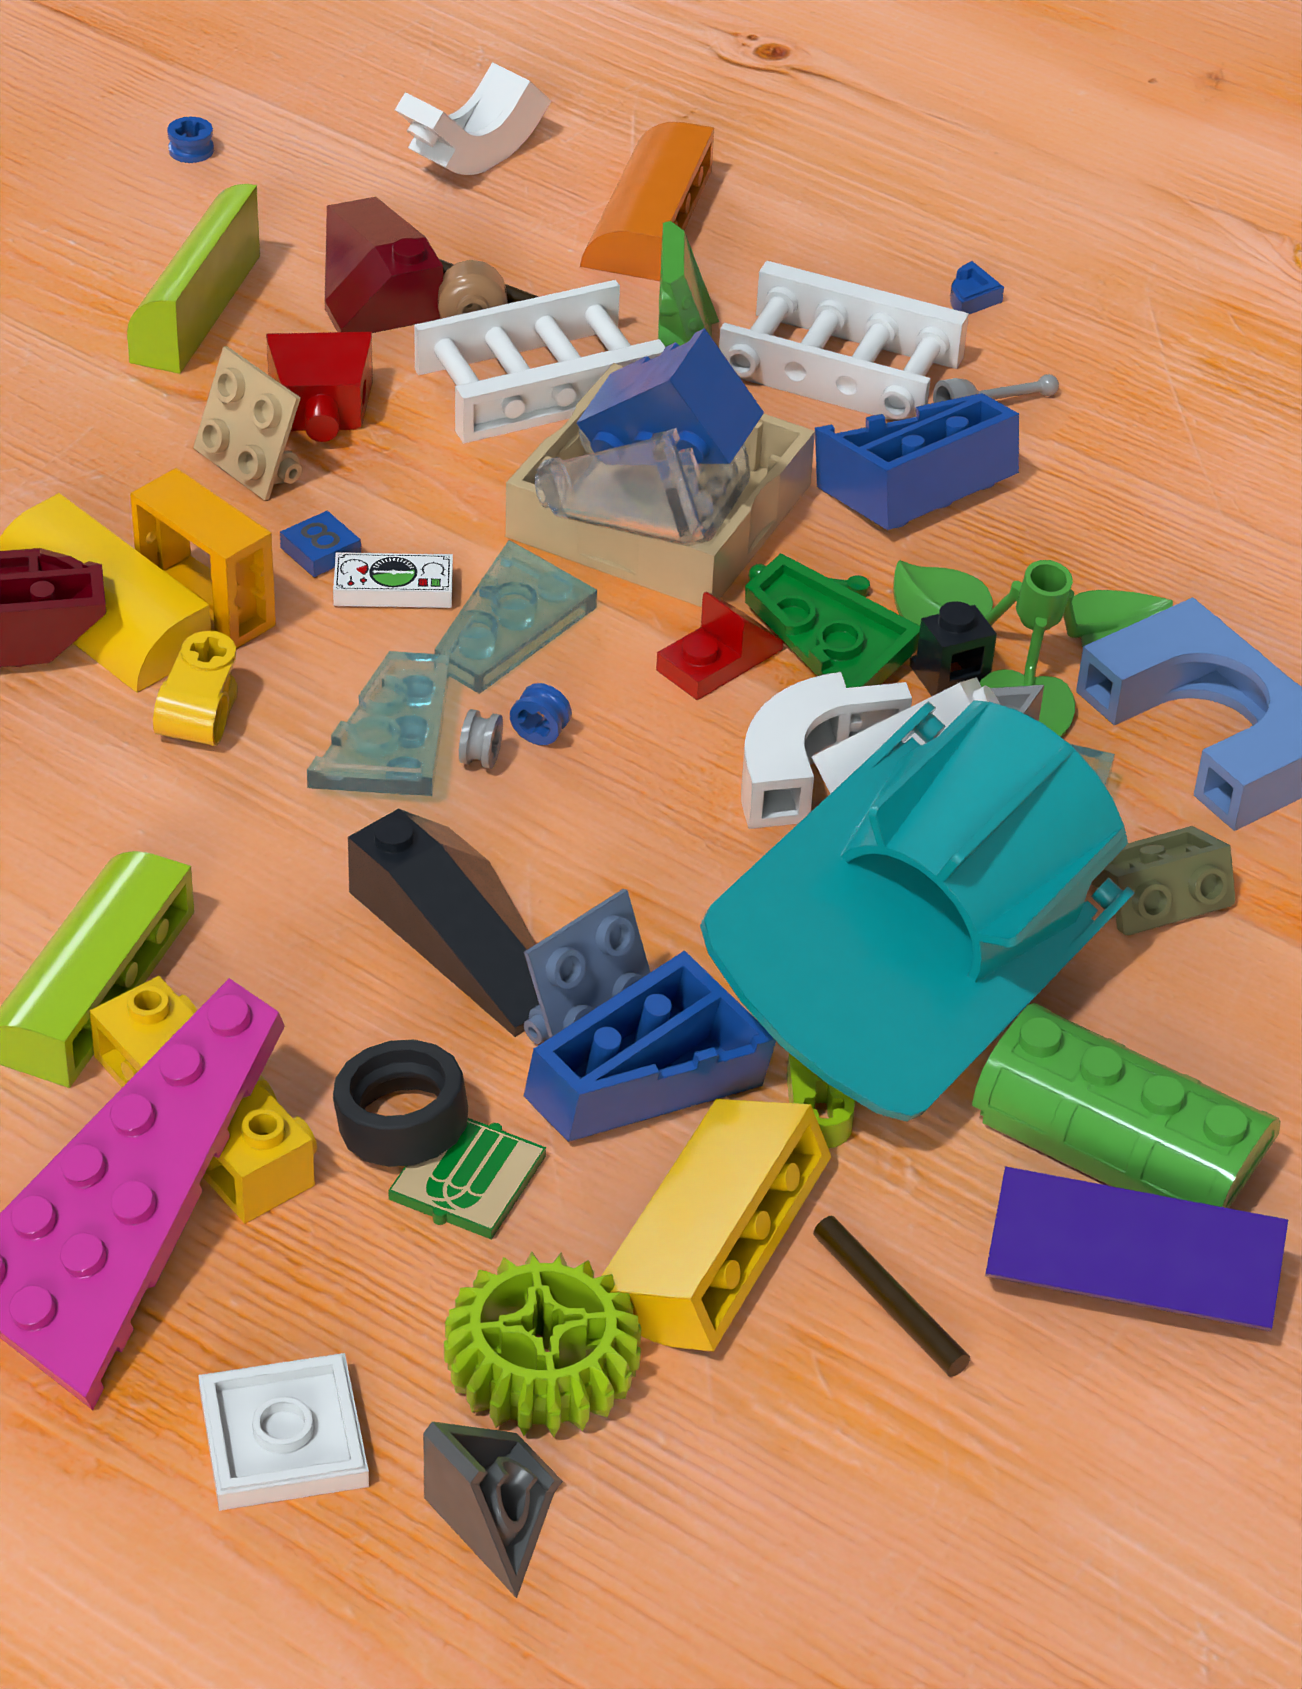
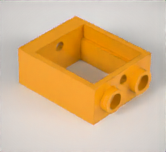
[130,468,276,649]

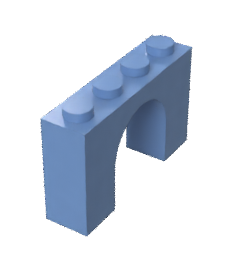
[1076,597,1302,831]

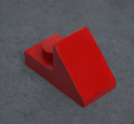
[656,591,784,700]

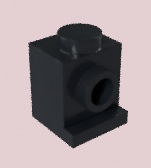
[909,601,997,696]

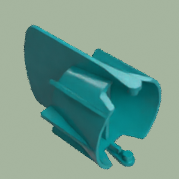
[700,700,1135,1122]

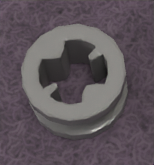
[459,709,503,769]

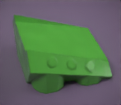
[658,221,719,347]

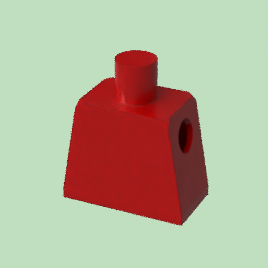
[266,332,373,442]

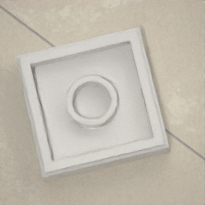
[198,1353,369,1511]

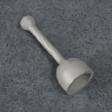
[933,374,1059,403]

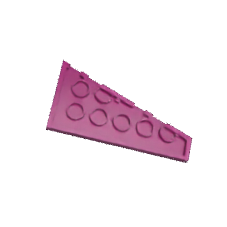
[0,978,285,1410]

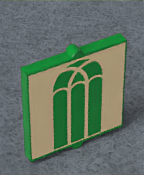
[388,1118,546,1240]

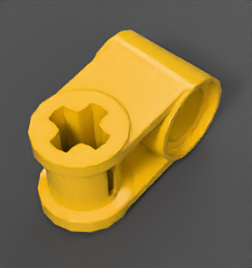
[153,631,238,746]

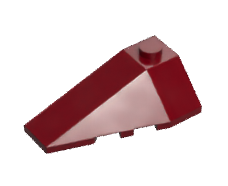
[325,197,443,333]

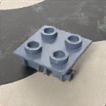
[524,889,650,1044]

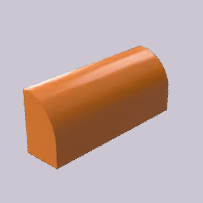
[580,122,714,281]

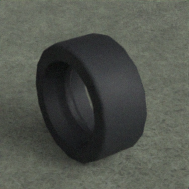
[333,1039,468,1167]

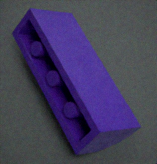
[985,1166,1288,1331]

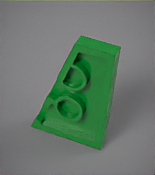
[745,553,920,688]

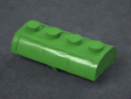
[972,1003,1281,1208]

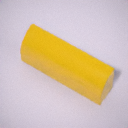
[0,493,211,693]
[601,1099,832,1352]

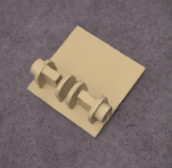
[193,346,302,501]

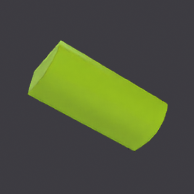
[127,184,260,374]
[0,851,194,1088]

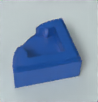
[950,261,1004,314]

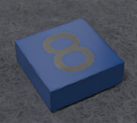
[280,510,361,577]

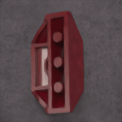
[0,548,106,667]

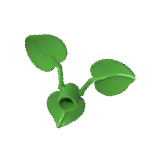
[893,560,1173,738]

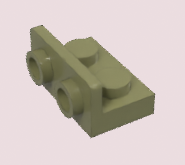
[1091,826,1235,935]

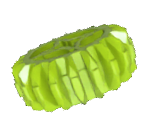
[444,1251,641,1437]

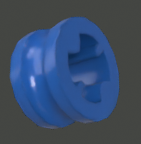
[167,116,214,163]
[510,683,572,745]

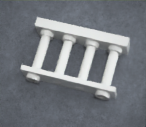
[719,261,969,421]
[414,280,666,444]

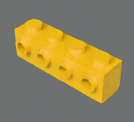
[89,976,317,1224]

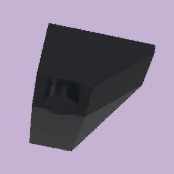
[348,808,539,1037]

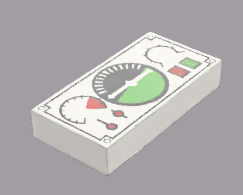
[333,553,453,608]

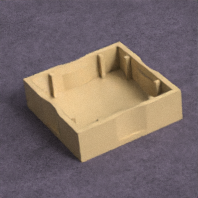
[505,363,815,607]

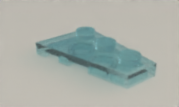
[435,540,597,694]
[307,651,450,796]

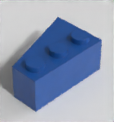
[576,328,764,464]
[815,393,1019,530]
[523,950,776,1142]

